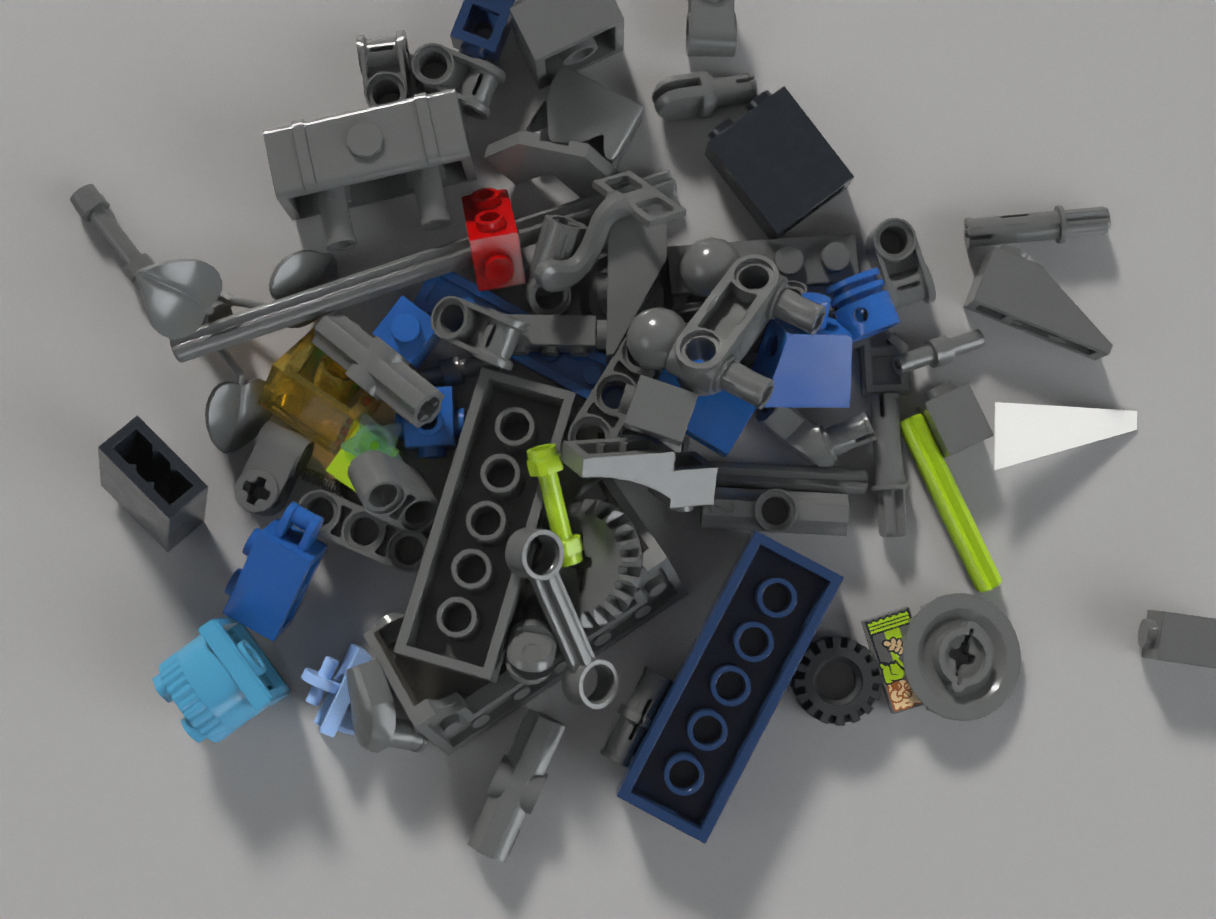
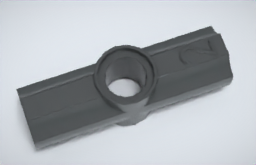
[312,310,445,428]
[700,487,850,536]
[467,708,567,862]

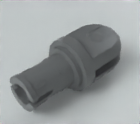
[652,70,757,121]
[505,596,558,685]

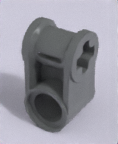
[686,0,737,57]
[356,30,412,107]
[411,43,507,120]
[865,218,936,312]
[431,296,530,371]
[234,420,315,517]

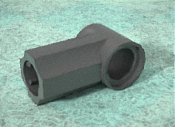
[521,214,587,315]

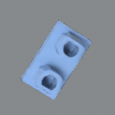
[301,642,387,738]

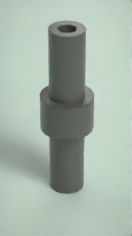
[892,329,985,375]
[415,356,501,387]

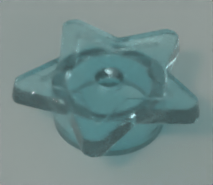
[341,414,403,462]

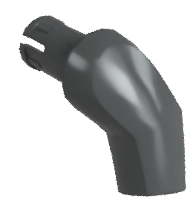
[755,407,877,467]

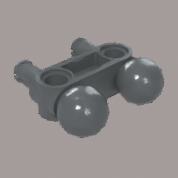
[626,237,826,410]

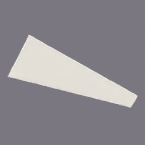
[994,402,1137,470]

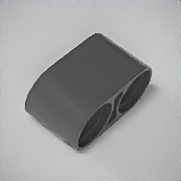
[347,450,439,533]

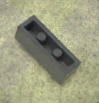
[507,314,596,357]

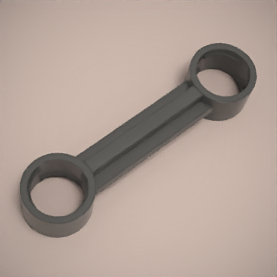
[505,528,619,709]

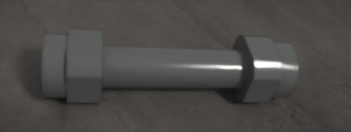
[70,184,155,291]

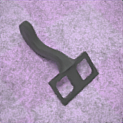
[534,171,686,292]

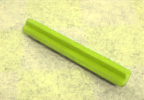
[900,414,1002,592]

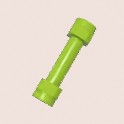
[526,444,583,567]

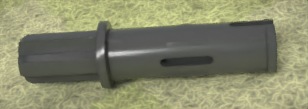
[964,205,1111,249]
[869,393,910,538]

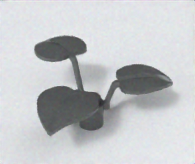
[134,250,338,454]

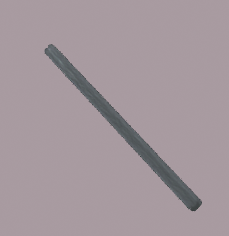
[169,170,677,363]

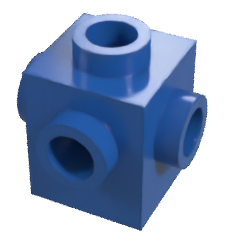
[395,386,466,459]

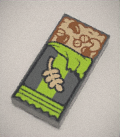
[861,607,924,714]

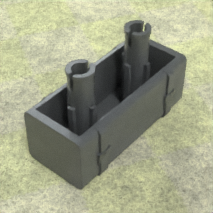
[263,88,478,251]

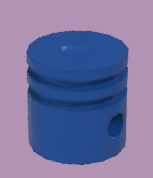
[825,268,901,343]

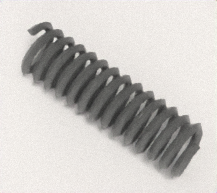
[302,467,348,497]

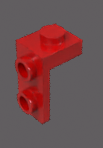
[461,188,526,292]

